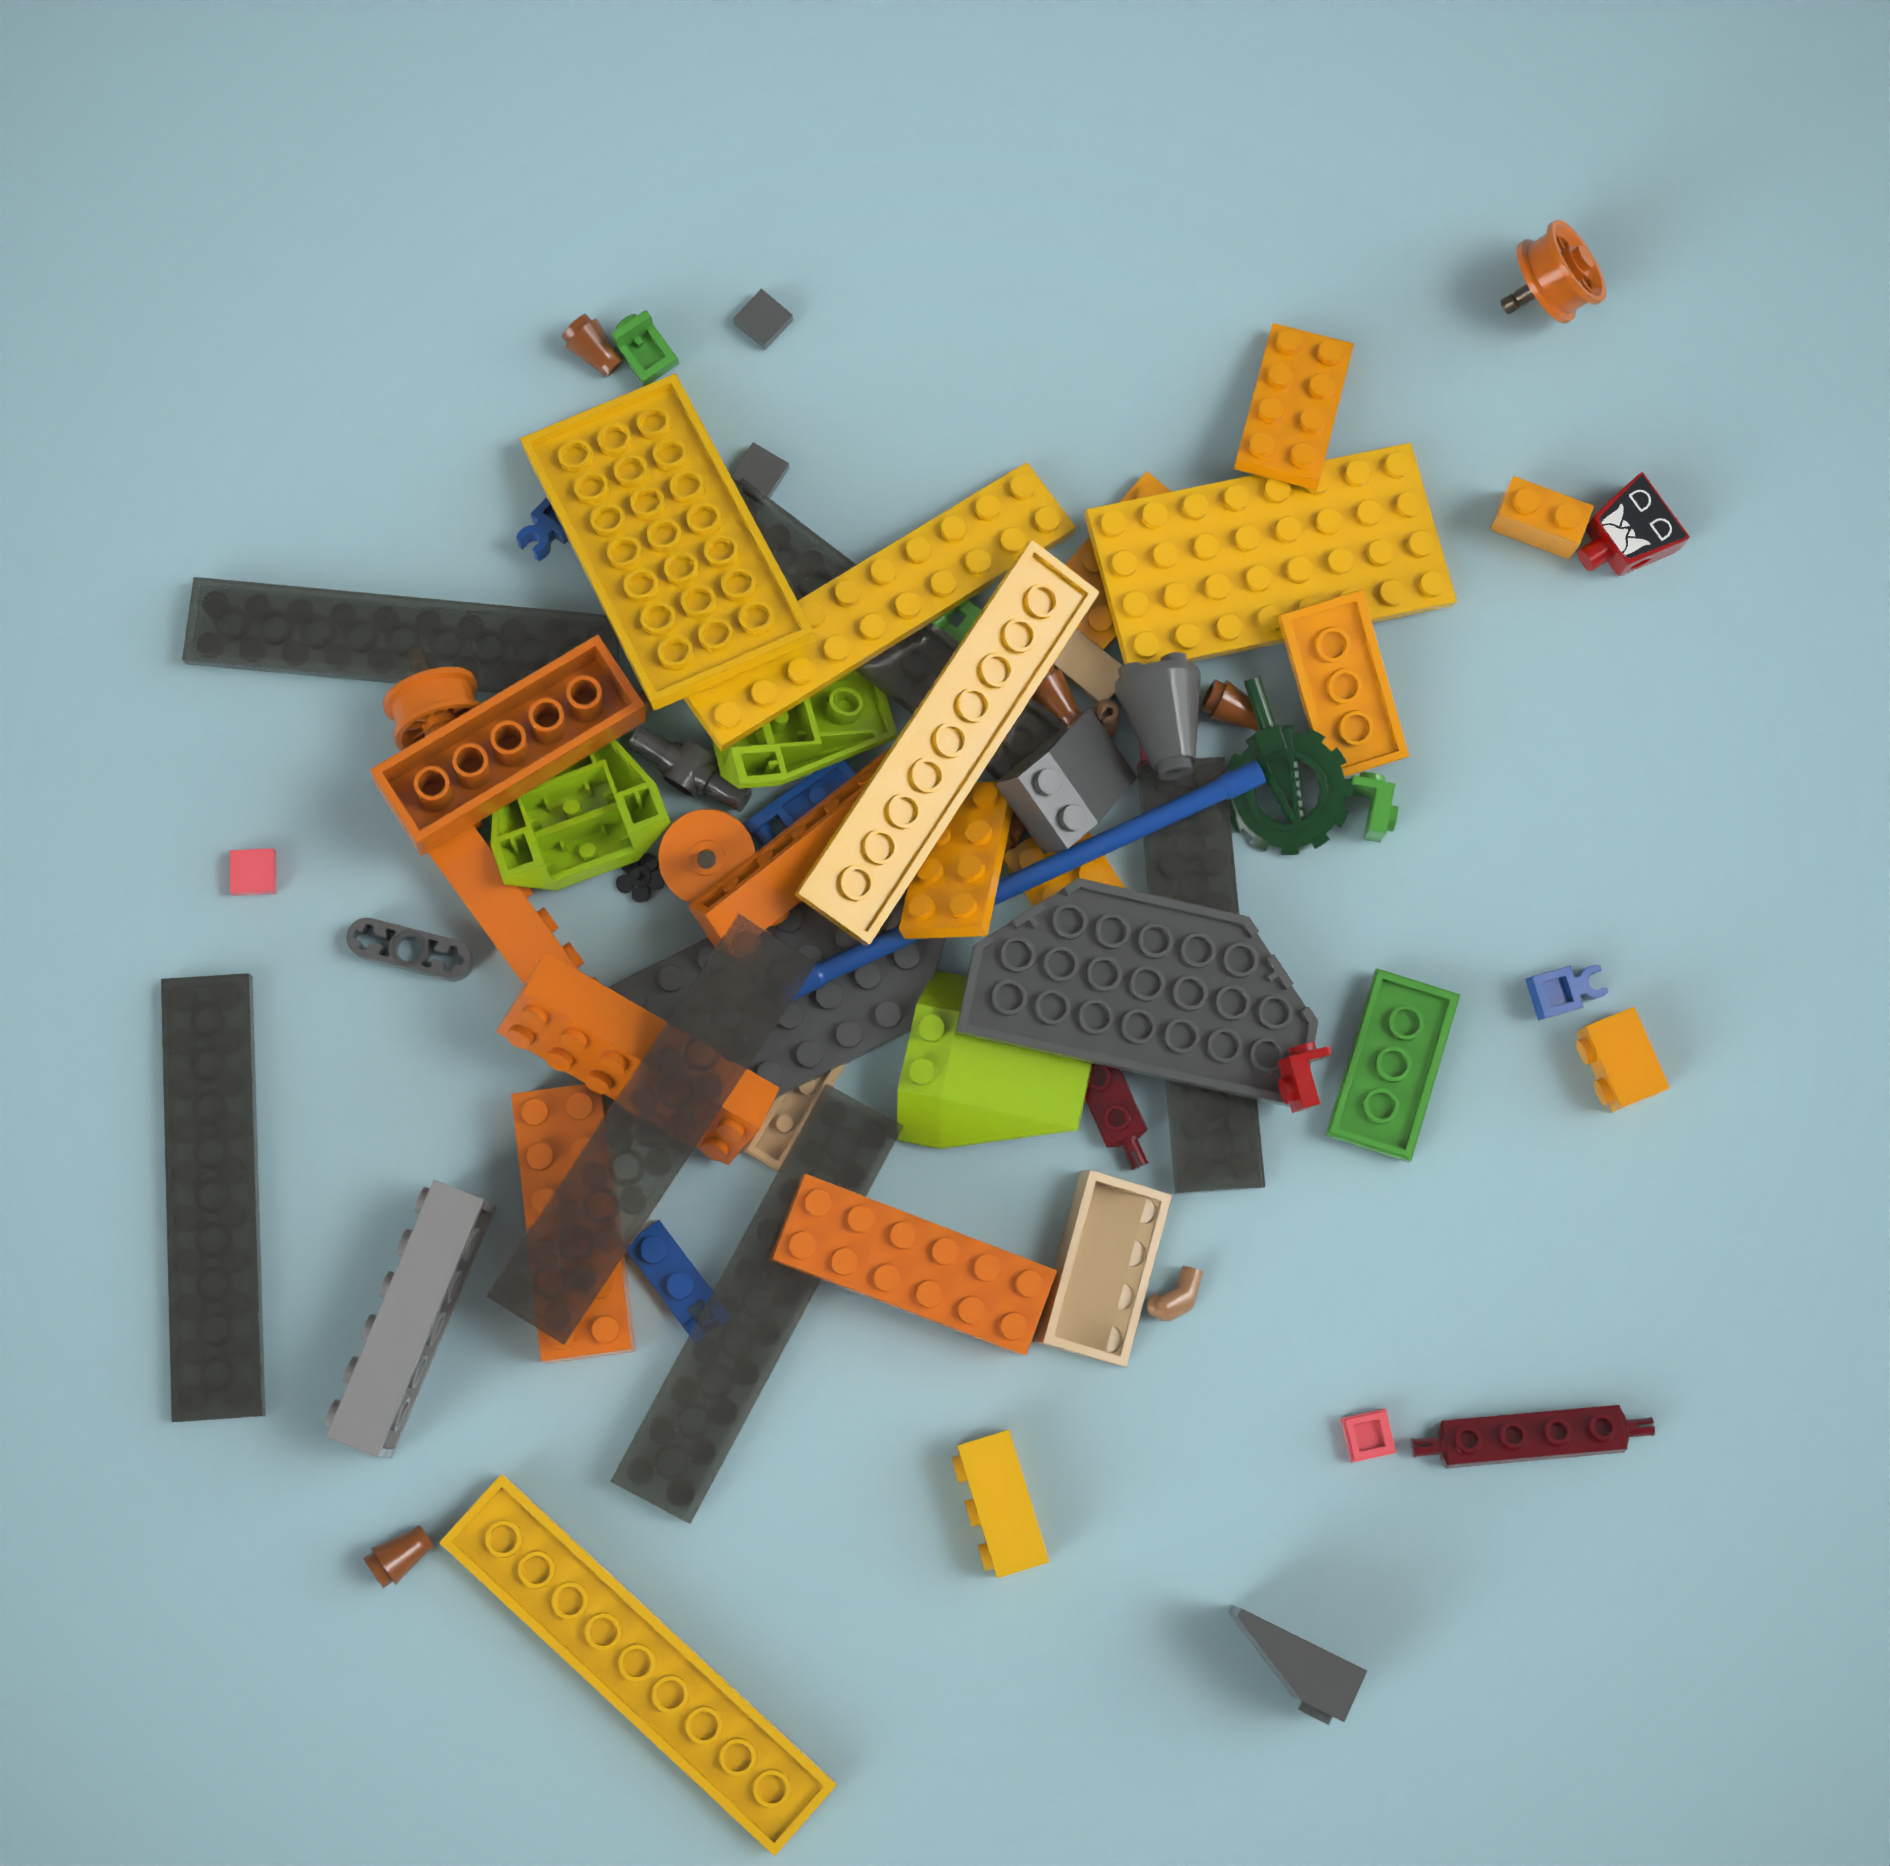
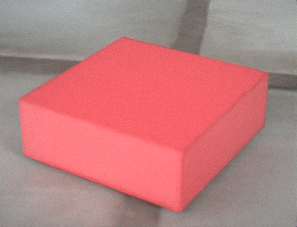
[230,848,277,896]
[1340,1408,1396,1463]

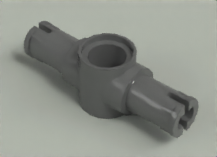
[629,726,752,812]

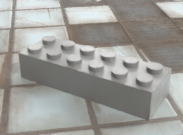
[325,1180,496,1458]

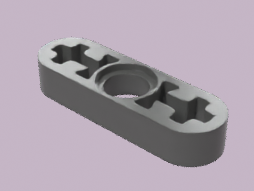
[346,918,473,982]

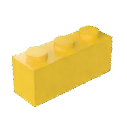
[951,1430,1049,1578]

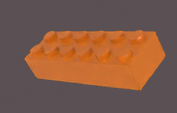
[370,634,646,856]
[496,951,780,1165]
[511,1084,636,1364]
[769,1174,1057,1356]

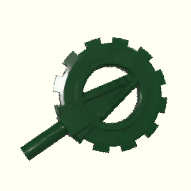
[1223,676,1353,855]

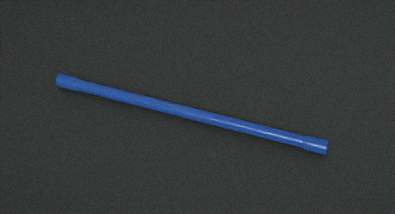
[777,760,1266,1003]

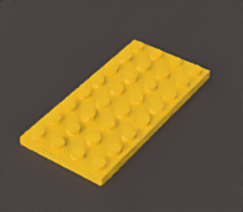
[519,373,816,711]
[1084,443,1457,665]

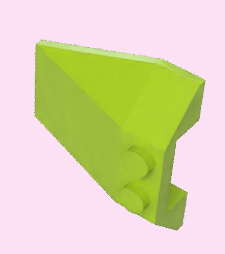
[711,662,897,789]
[491,740,671,891]
[897,970,1092,1149]

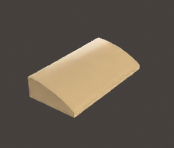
[1034,1170,1172,1367]

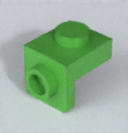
[612,310,679,386]
[1351,772,1398,843]

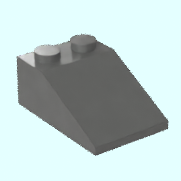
[995,707,1138,854]
[1228,1605,1367,1725]

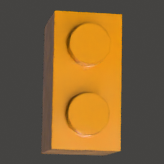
[1490,476,1594,559]
[1576,1007,1670,1113]

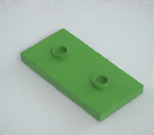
[1325,968,1460,1163]

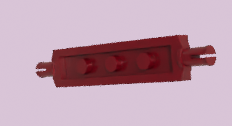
[1085,1063,1149,1171]
[1411,1405,1655,1469]

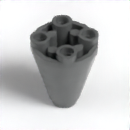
[1115,652,1201,781]

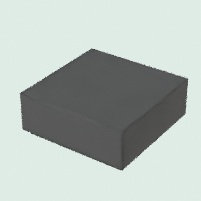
[733,289,793,350]
[731,442,790,502]

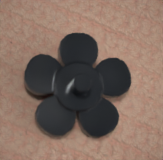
[616,853,665,903]

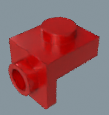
[1278,1041,1332,1113]

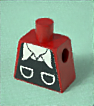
[1577,472,1690,576]

